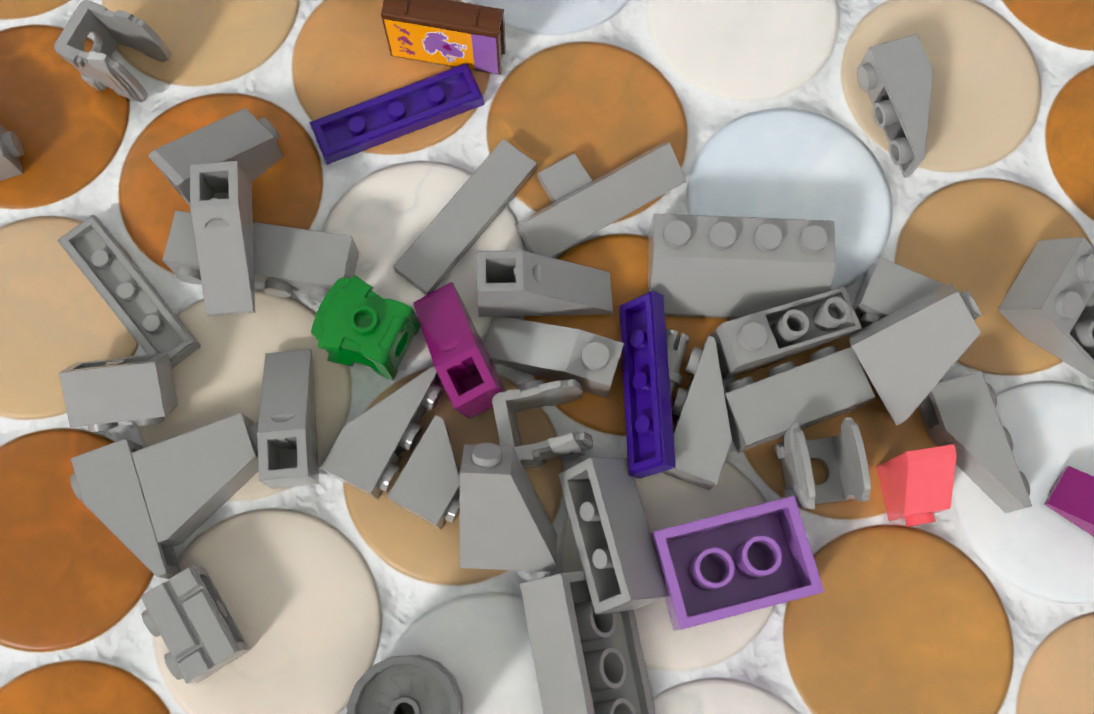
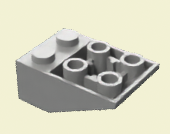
[997,237,1094,380]

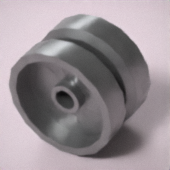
[347,655,464,714]

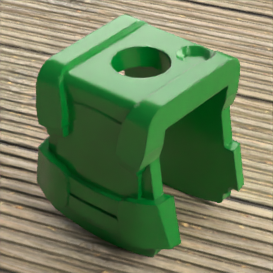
[311,275,421,381]

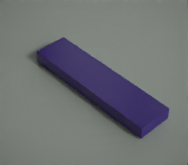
[309,63,484,165]
[619,291,676,479]

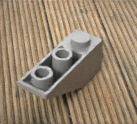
[857,34,933,178]
[190,161,255,317]
[476,250,613,317]
[710,287,862,380]
[662,336,732,490]
[257,349,319,489]
[321,366,445,500]
[918,371,1032,513]

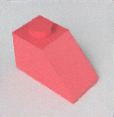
[876,444,957,527]

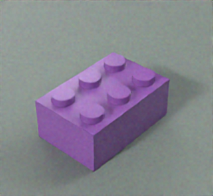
[651,495,824,630]

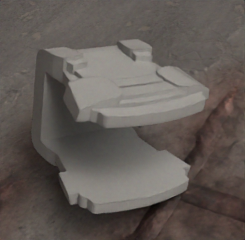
[54,0,171,102]
[492,379,594,469]
[774,417,871,509]

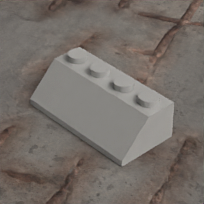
[647,213,836,319]
[520,570,655,714]

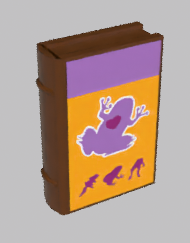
[381,0,506,75]

